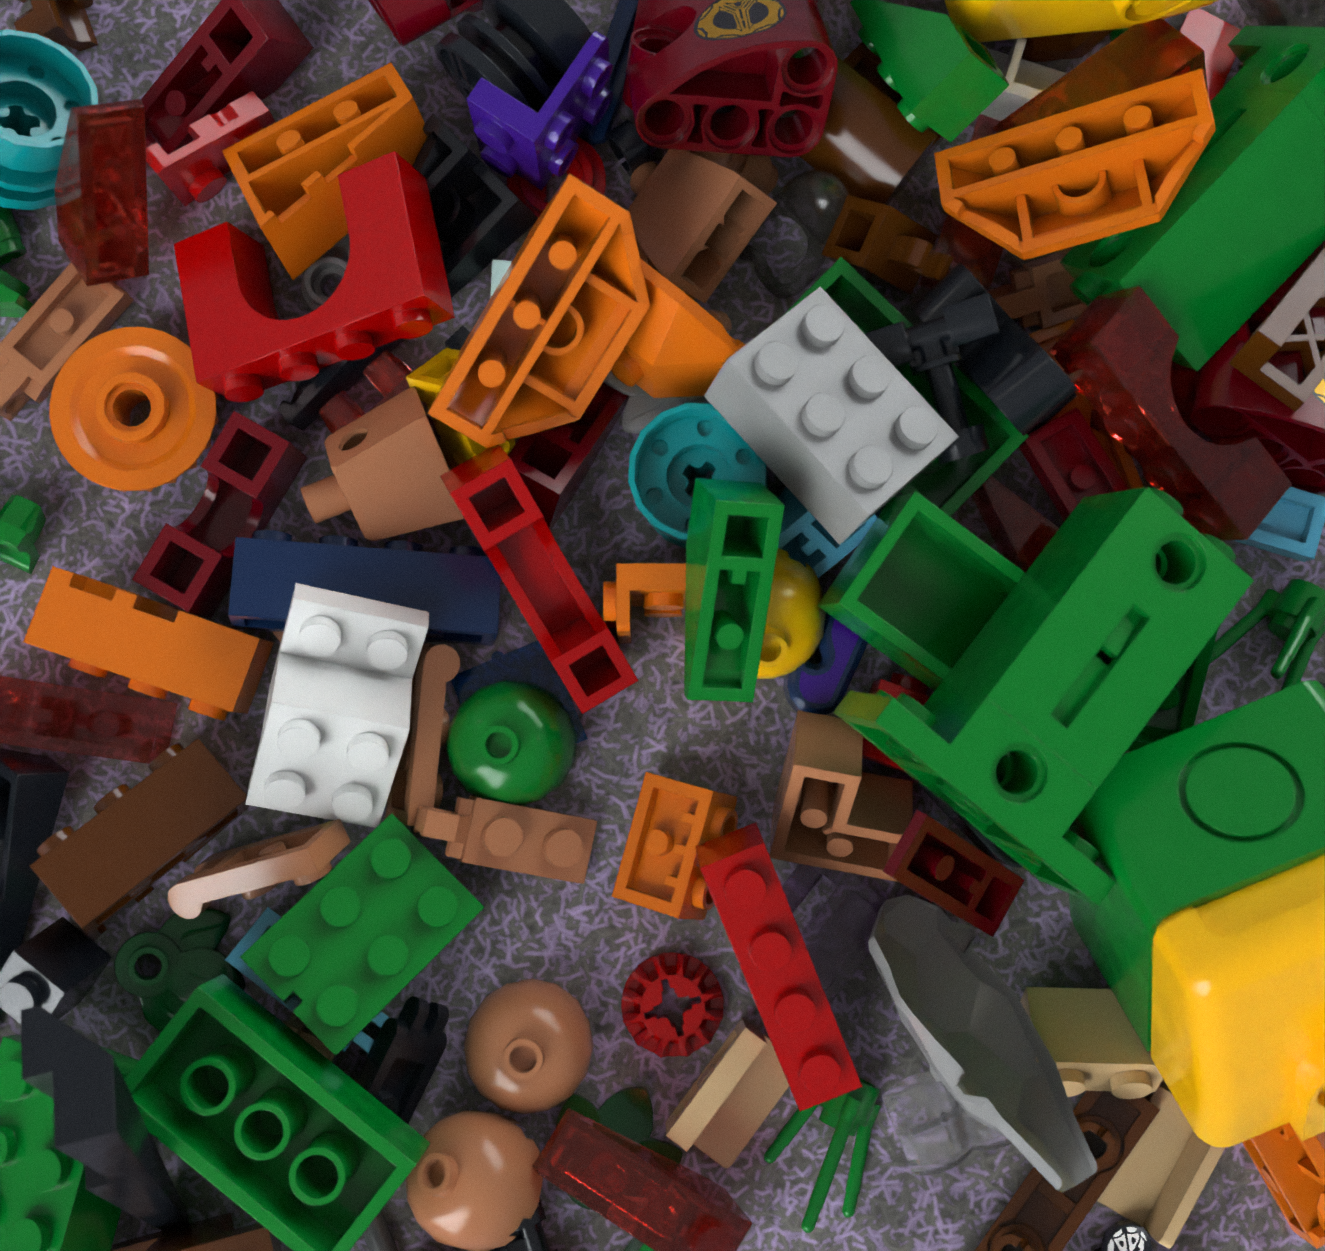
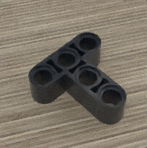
[910,262,1078,436]

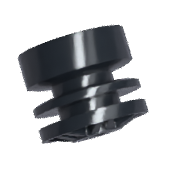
[435,0,592,113]

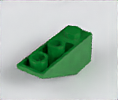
[850,0,1010,143]

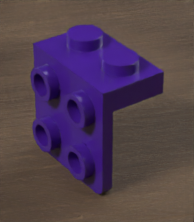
[467,31,613,190]

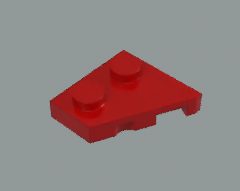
[140,91,276,207]

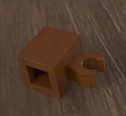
[821,195,954,295]

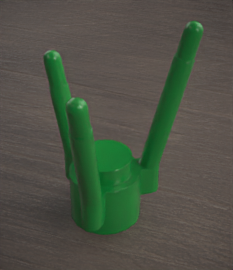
[1209,579,1325,690]
[764,1078,881,1233]

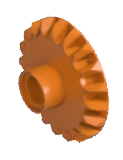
[49,327,219,493]

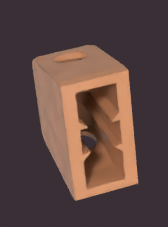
[300,386,464,541]

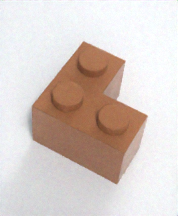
[769,710,913,882]

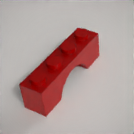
[440,445,639,714]
[695,822,863,1111]

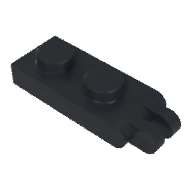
[355,996,449,1124]

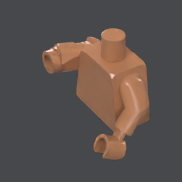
[628,149,778,331]

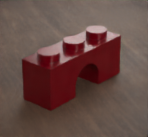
[132,411,308,619]

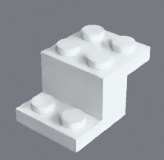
[245,583,429,828]

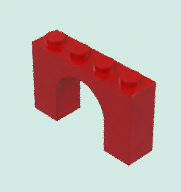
[174,151,455,402]

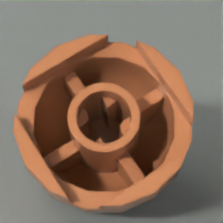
[463,978,594,1115]
[405,1110,543,1251]

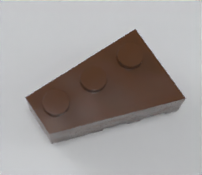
[30,738,249,941]

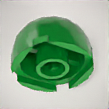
[446,680,577,805]

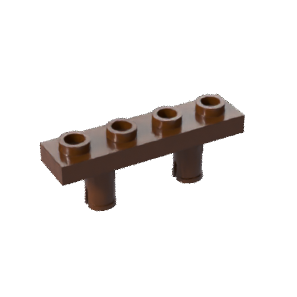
[975,1091,1160,1251]

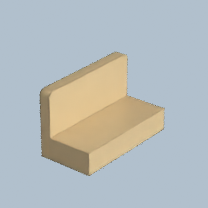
[665,1017,789,1168]
[1097,1085,1226,1249]

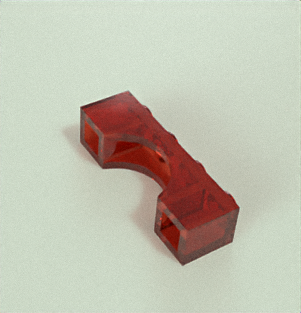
[1049,286,1292,540]

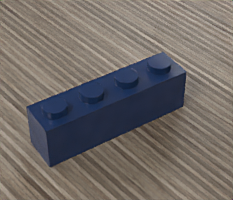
[228,530,501,646]

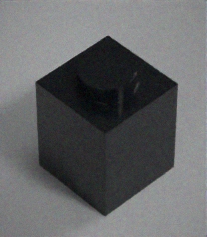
[0,917,112,1025]

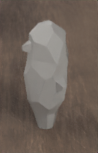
[868,895,1097,1192]

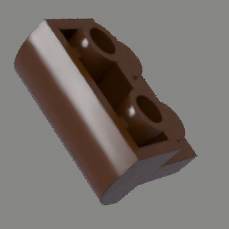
[794,41,944,205]

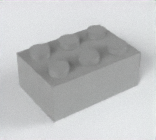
[704,286,959,545]

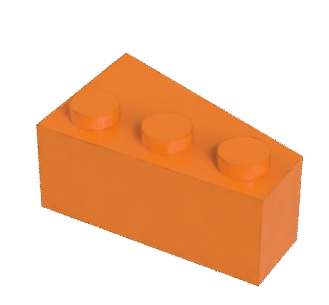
[222,62,427,280]
[23,566,274,721]

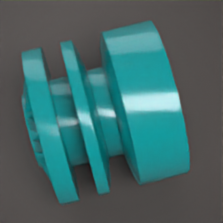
[0,29,99,211]
[628,403,768,550]

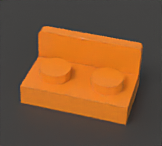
[603,563,686,644]
[611,772,738,920]

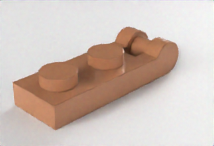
[385,643,460,826]
[168,819,351,919]

